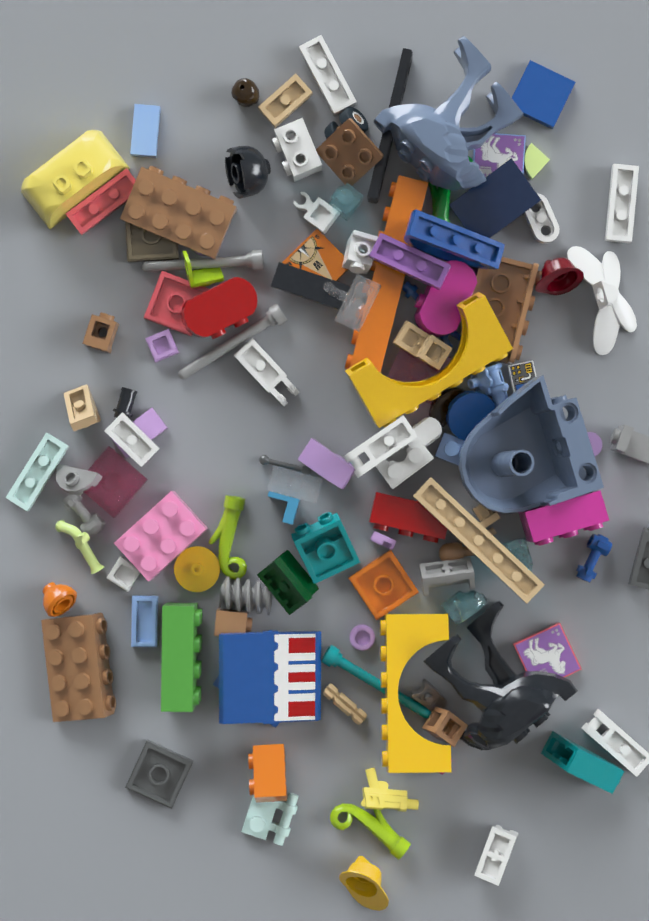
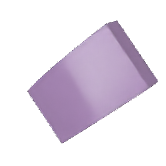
[298,438,355,489]

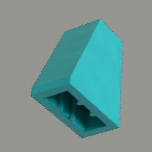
[541,731,625,794]

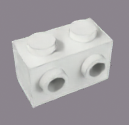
[272,118,322,182]

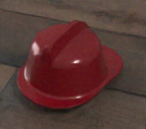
[535,257,584,296]

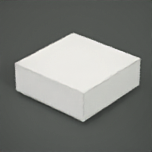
[107,556,140,592]

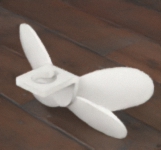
[567,246,637,355]

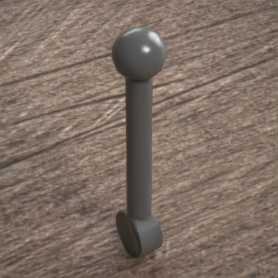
[259,455,311,475]

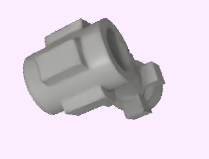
[62,494,106,537]

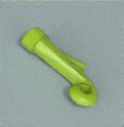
[208,495,247,580]
[330,803,411,860]

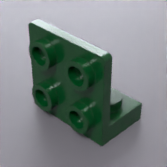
[257,550,319,615]

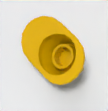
[339,856,389,911]

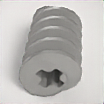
[219,576,273,615]

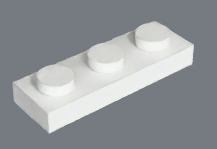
[299,35,357,116]
[605,164,639,244]

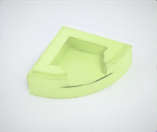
[524,143,550,180]

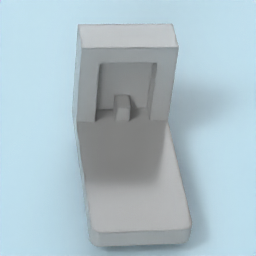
[610,424,649,464]

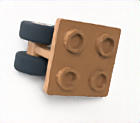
[316,107,384,188]

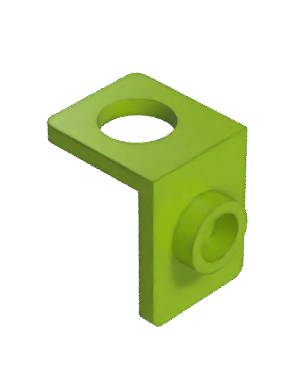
[182,250,224,288]

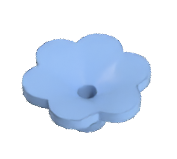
[467,368,493,395]

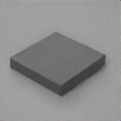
[125,739,194,809]

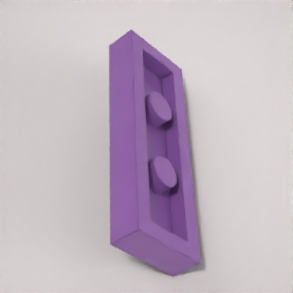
[369,233,451,290]

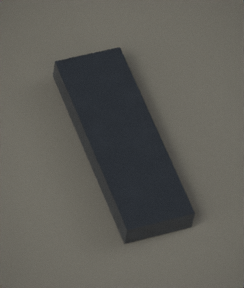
[271,262,352,312]

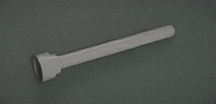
[142,249,264,272]
[178,303,287,379]

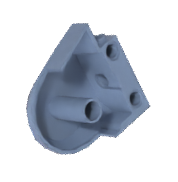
[459,375,604,513]

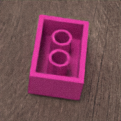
[518,490,609,546]

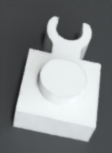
[293,192,340,234]

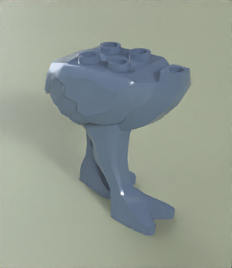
[374,36,523,191]

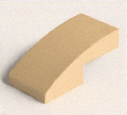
[392,321,453,370]

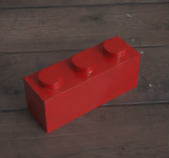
[369,492,447,543]

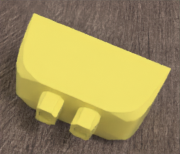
[21,130,130,229]

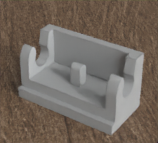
[419,557,475,596]

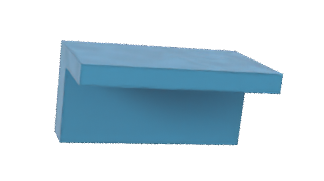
[268,491,300,525]

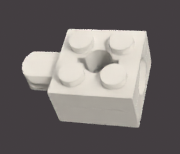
[364,417,442,489]

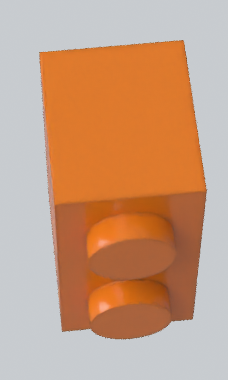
[248,744,287,803]

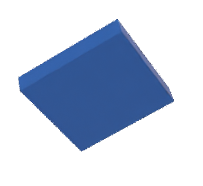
[512,60,576,129]

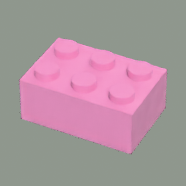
[114,491,208,582]

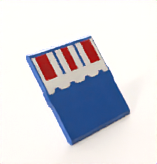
[219,630,321,724]

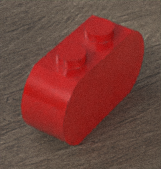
[181,277,258,339]

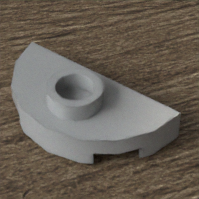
[56,464,102,495]

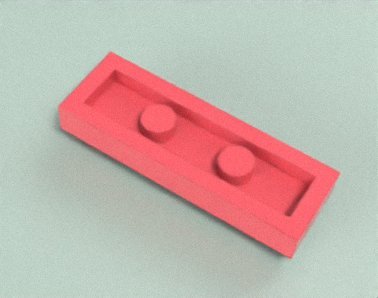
[66,168,136,235]

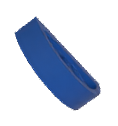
[404,209,505,269]

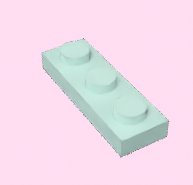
[6,432,70,511]

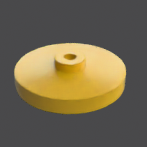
[174,546,220,592]

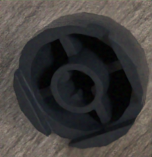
[225,146,271,199]

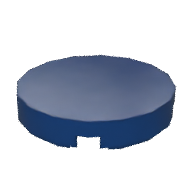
[446,391,496,441]

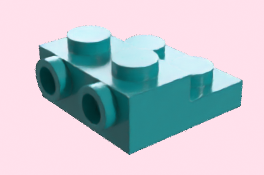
[291,512,360,584]

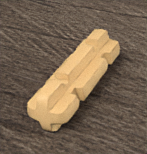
[323,683,367,725]

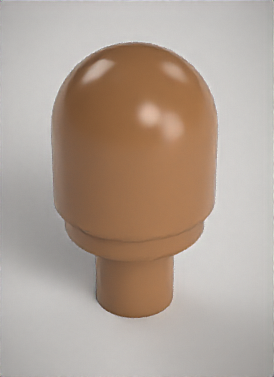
[439,542,475,561]

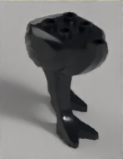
[423,601,578,750]

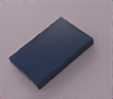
[449,158,542,238]

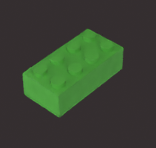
[161,602,203,712]

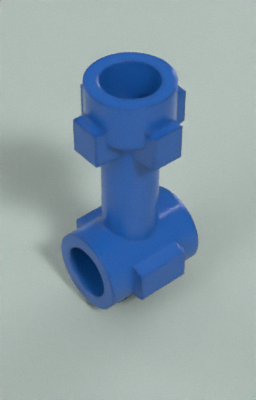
[576,534,612,583]

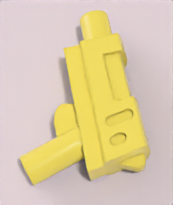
[361,768,419,812]

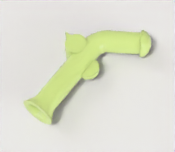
[55,520,104,574]

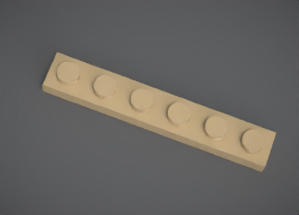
[413,477,545,604]

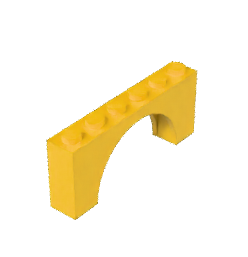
[345,292,513,428]
[380,614,452,773]

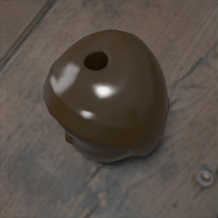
[231,78,260,107]

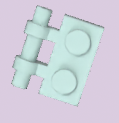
[241,793,299,846]

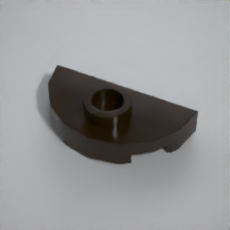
[429,388,465,429]

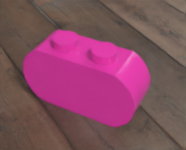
[414,260,477,337]

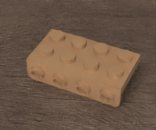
[120,166,238,259]
[457,257,542,365]
[41,613,116,722]

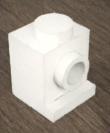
[342,230,378,274]

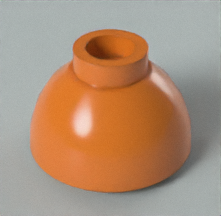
[42,582,77,617]

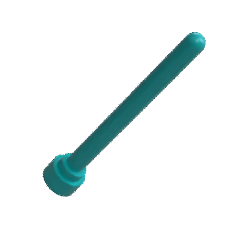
[321,644,432,719]

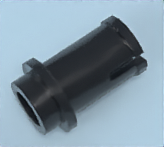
[113,387,138,418]

